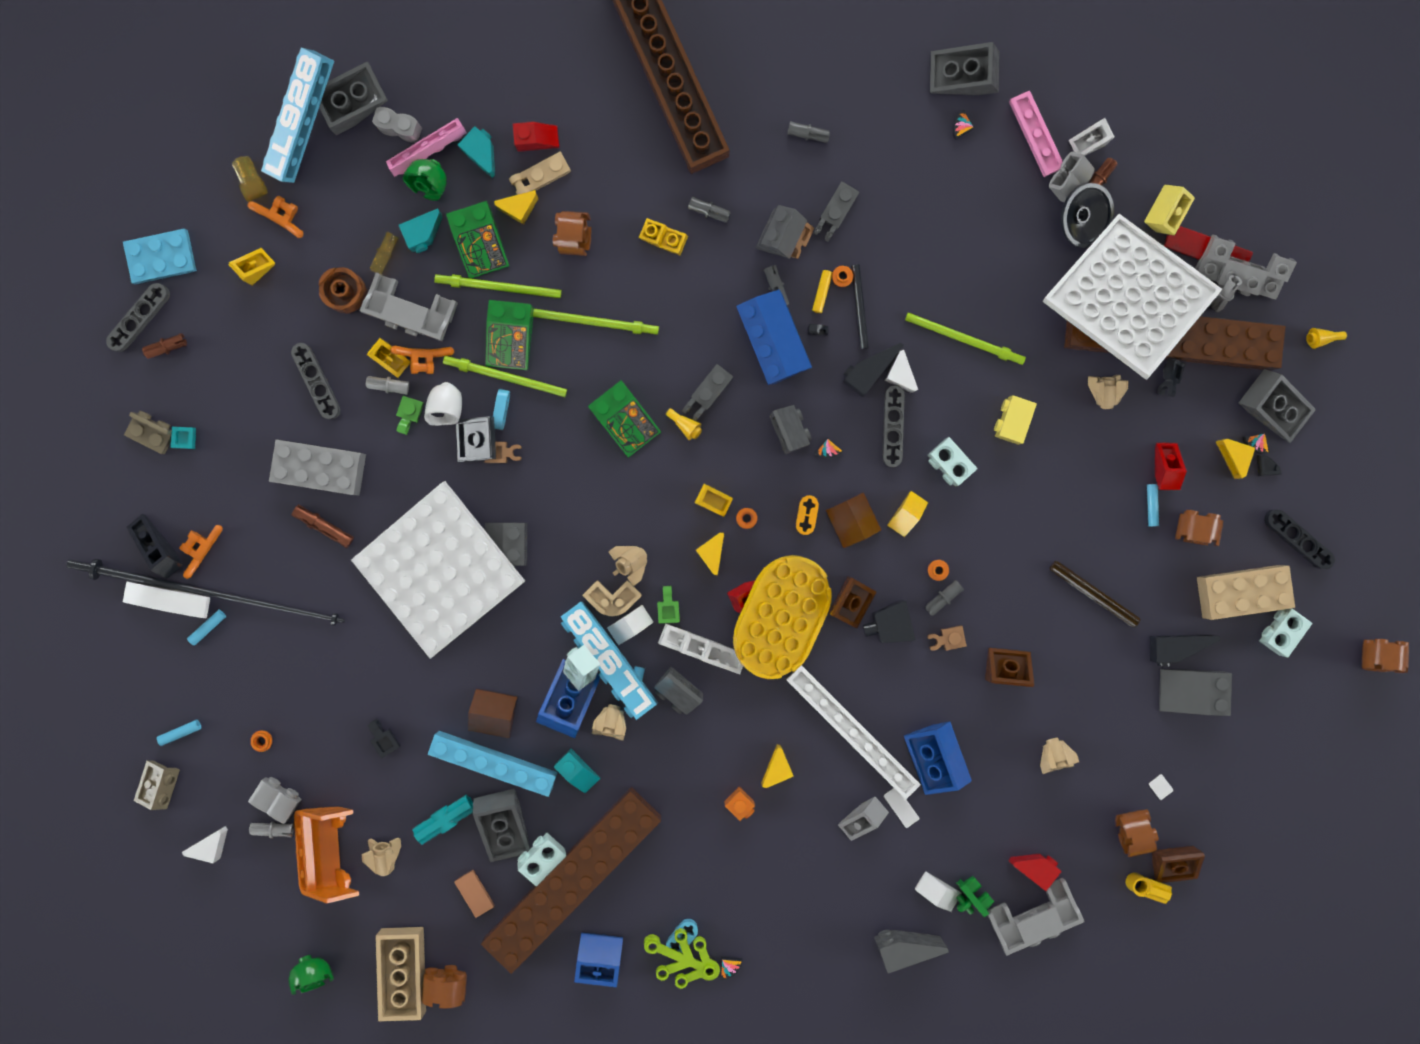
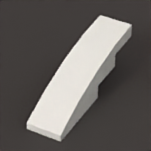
[123,581,210,618]
[658,623,743,674]

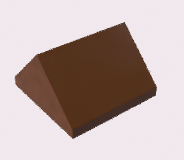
[825,492,881,548]
[828,576,876,629]
[985,648,1035,687]
[468,689,518,738]
[1152,846,1205,883]

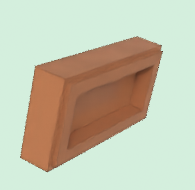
[454,870,495,918]

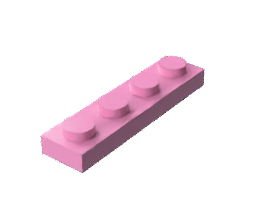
[1009,90,1063,177]
[386,118,467,177]

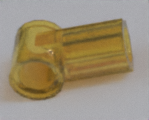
[232,156,268,202]

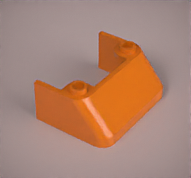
[294,807,359,903]

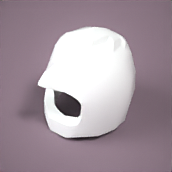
[424,382,462,426]

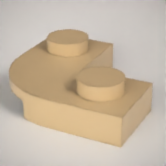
[582,580,642,616]

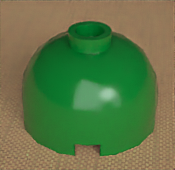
[403,159,447,201]
[288,955,334,995]

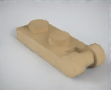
[509,151,571,195]

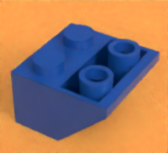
[574,932,623,987]

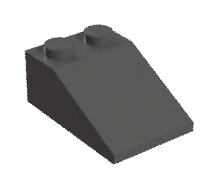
[930,42,999,95]
[319,61,388,135]
[1239,369,1316,443]
[769,405,812,455]
[654,666,703,715]
[1159,669,1232,716]
[473,788,531,862]
[874,930,949,973]

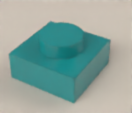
[171,427,196,449]

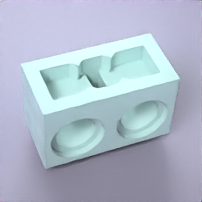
[927,437,978,486]
[1259,608,1313,658]
[563,645,600,691]
[517,833,566,887]

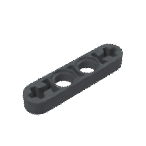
[106,283,170,352]
[291,343,341,420]
[882,385,905,468]

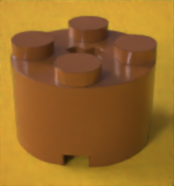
[553,211,591,256]
[319,267,368,314]
[1175,510,1224,546]
[1362,639,1409,673]
[1115,809,1159,857]
[422,965,467,1008]

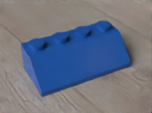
[736,289,812,385]

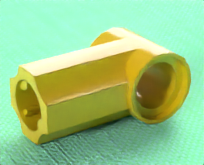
[1125,872,1172,904]

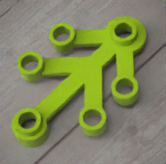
[644,928,720,989]

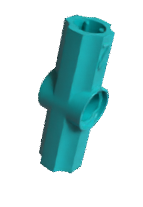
[412,794,473,845]

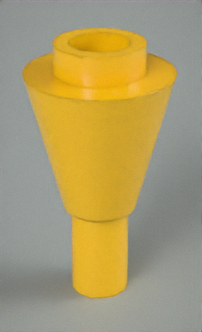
[1306,328,1347,349]
[666,408,702,440]

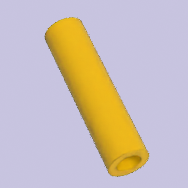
[812,270,833,314]

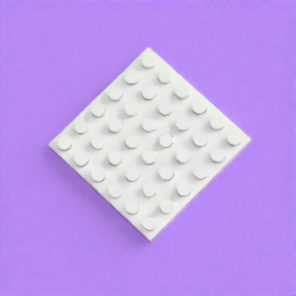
[1043,214,1222,380]
[351,481,525,659]

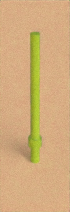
[434,274,562,298]
[533,309,659,335]
[905,313,1026,365]
[443,356,567,397]

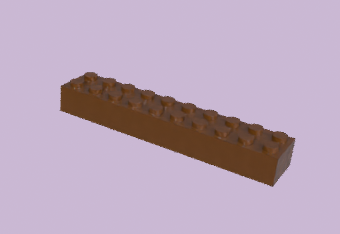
[612,0,730,174]
[1064,317,1286,371]
[481,787,661,974]

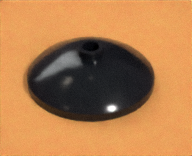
[1061,183,1114,248]

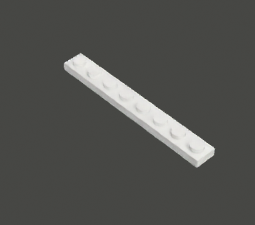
[786,665,921,799]

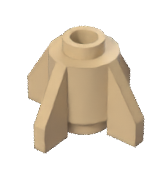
[1088,375,1128,409]
[609,546,647,586]
[592,704,626,741]
[1040,738,1079,774]
[361,838,401,876]

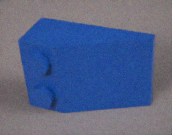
[536,659,600,738]

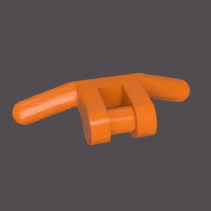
[247,196,304,238]
[390,346,454,374]
[179,525,223,579]

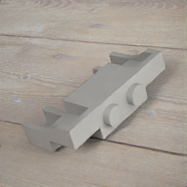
[1195,234,1297,299]
[360,273,458,341]
[987,878,1085,955]

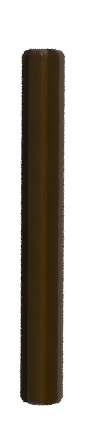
[1050,561,1141,627]

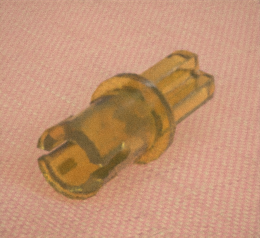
[370,232,399,274]

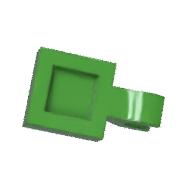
[396,396,424,435]
[657,586,680,623]

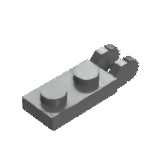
[813,181,859,242]
[682,364,733,421]

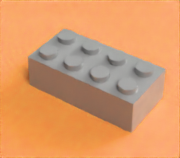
[269,440,366,496]

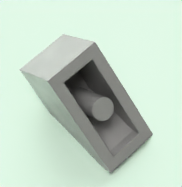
[838,797,889,841]

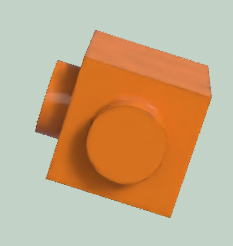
[724,787,755,821]

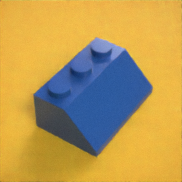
[904,721,972,795]

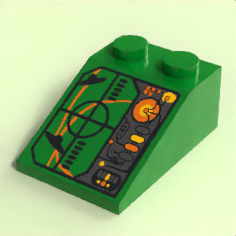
[446,201,509,279]
[486,300,534,371]
[588,380,661,458]

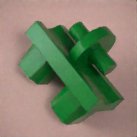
[956,876,994,918]

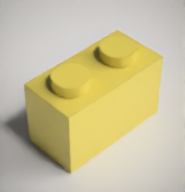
[1144,185,1195,235]
[994,395,1037,445]

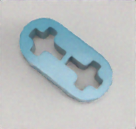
[493,389,510,430]
[666,919,698,953]

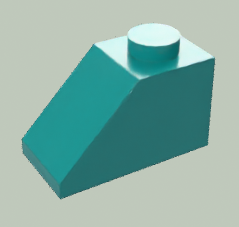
[458,126,495,178]
[399,208,443,253]
[554,748,600,793]

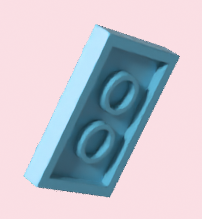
[123,228,197,284]

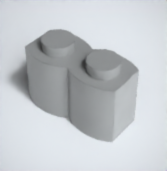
[372,107,422,143]
[1049,152,1094,202]
[248,777,302,824]

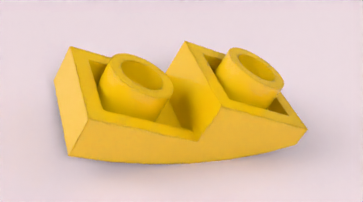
[639,218,688,256]

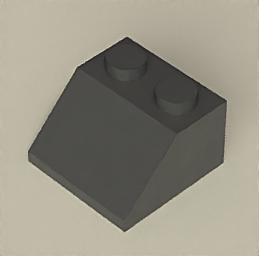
[755,205,807,259]
[485,523,528,566]

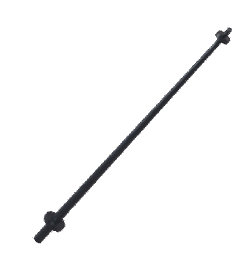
[67,559,345,626]

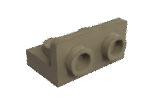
[124,411,172,455]
[134,760,180,810]

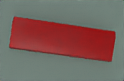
[1163,226,1253,262]

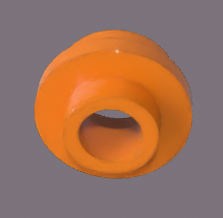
[832,266,853,287]
[736,508,757,529]
[928,560,949,581]
[251,730,273,752]

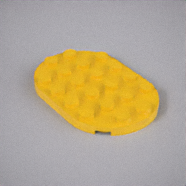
[733,555,832,679]

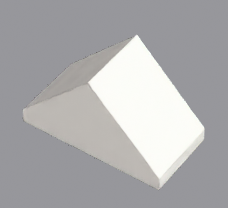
[1069,118,1114,156]
[884,350,918,393]
[607,605,653,645]
[182,826,228,863]
[915,871,962,911]

